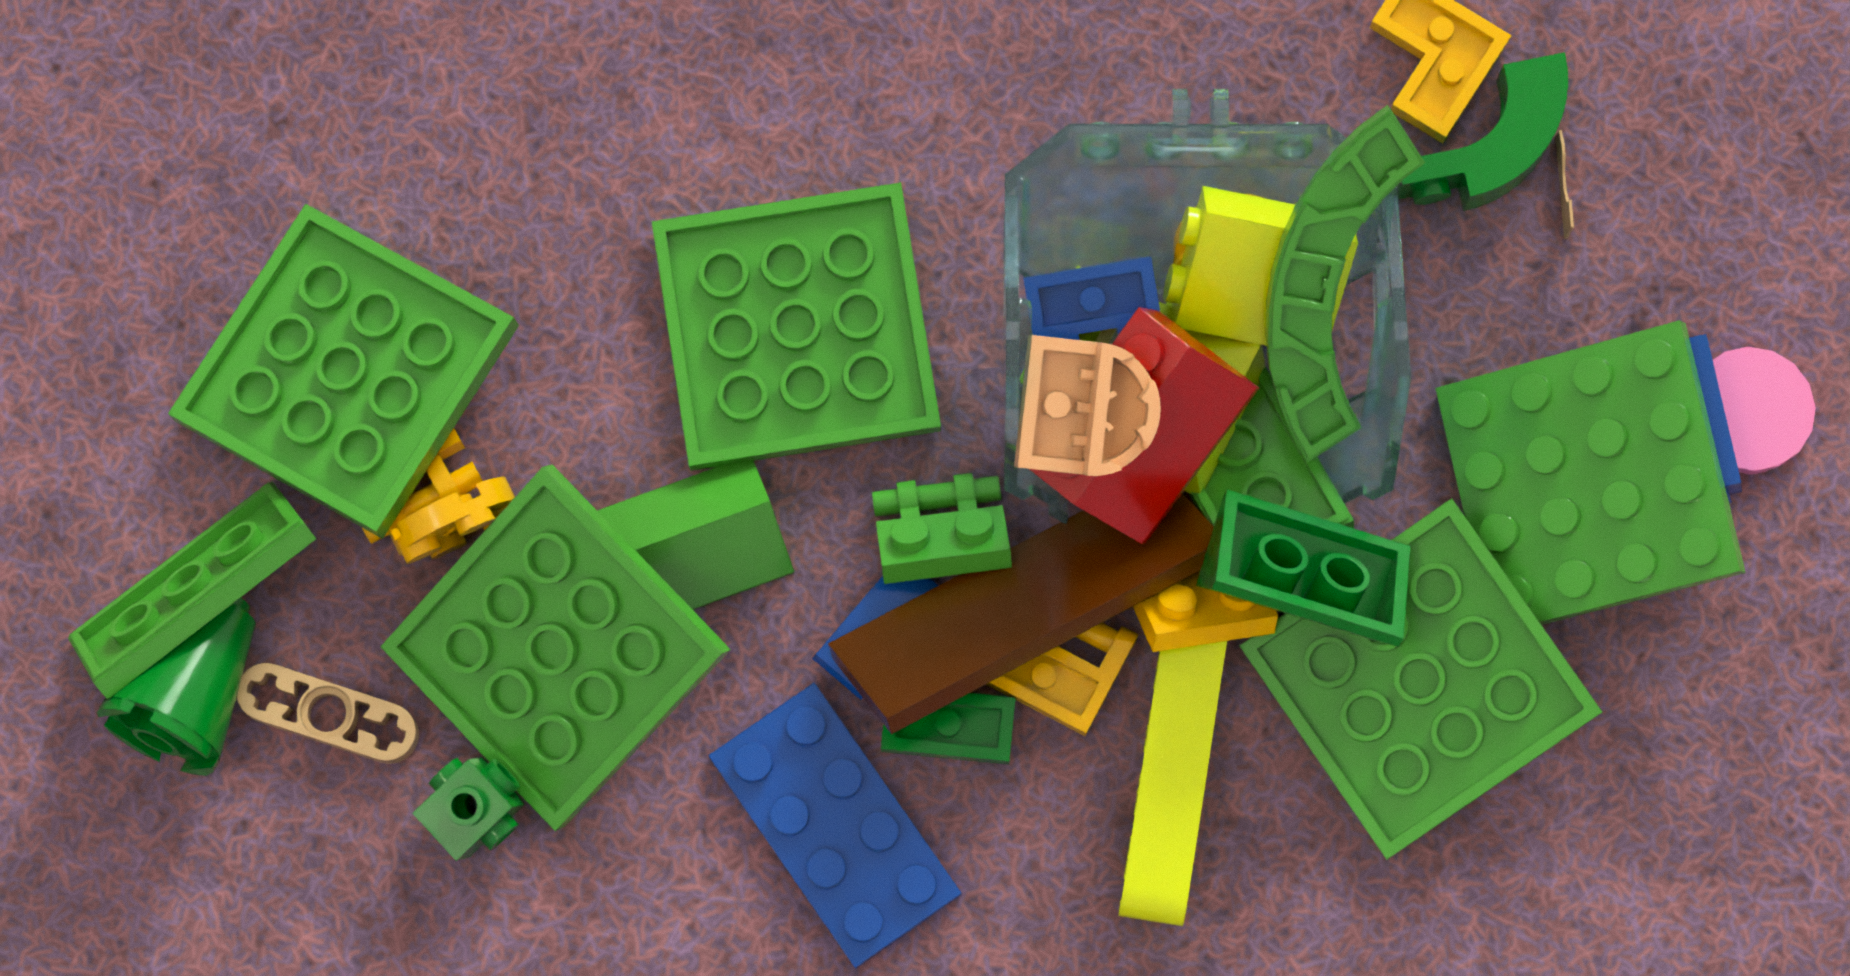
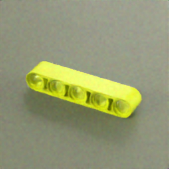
[1118,641,1227,926]

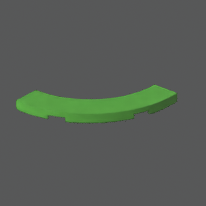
[1265,105,1425,463]

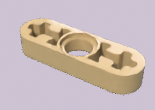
[237,663,419,764]

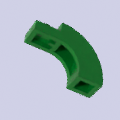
[1394,52,1568,211]

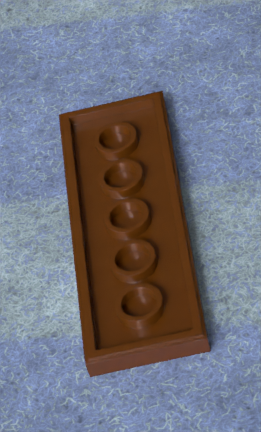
[828,493,1214,734]

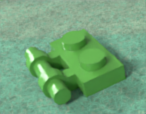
[872,472,1012,584]

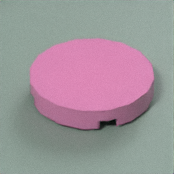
[1713,347,1816,475]

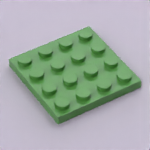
[652,182,941,471]
[168,204,519,539]
[1435,320,1746,625]
[380,464,731,831]
[1239,498,1603,860]

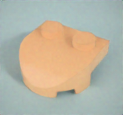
[1014,335,1161,476]

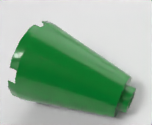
[97,598,256,776]

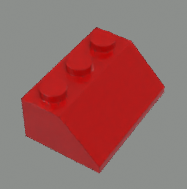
[1029,307,1259,544]

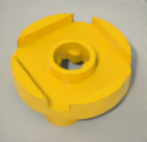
[389,476,515,564]

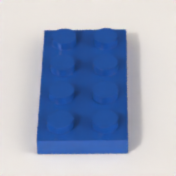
[708,682,962,969]

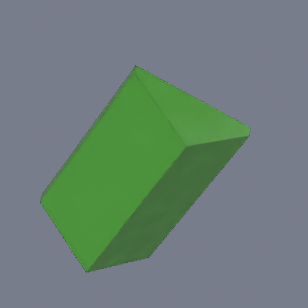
[597,460,795,610]

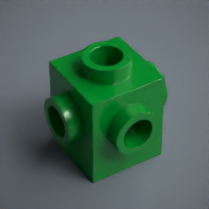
[412,757,525,861]

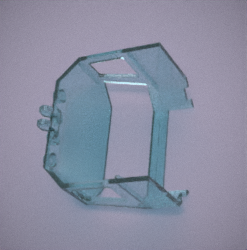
[1003,89,1411,524]

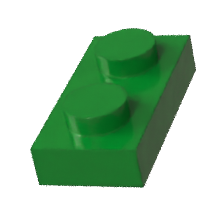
[881,693,1016,765]

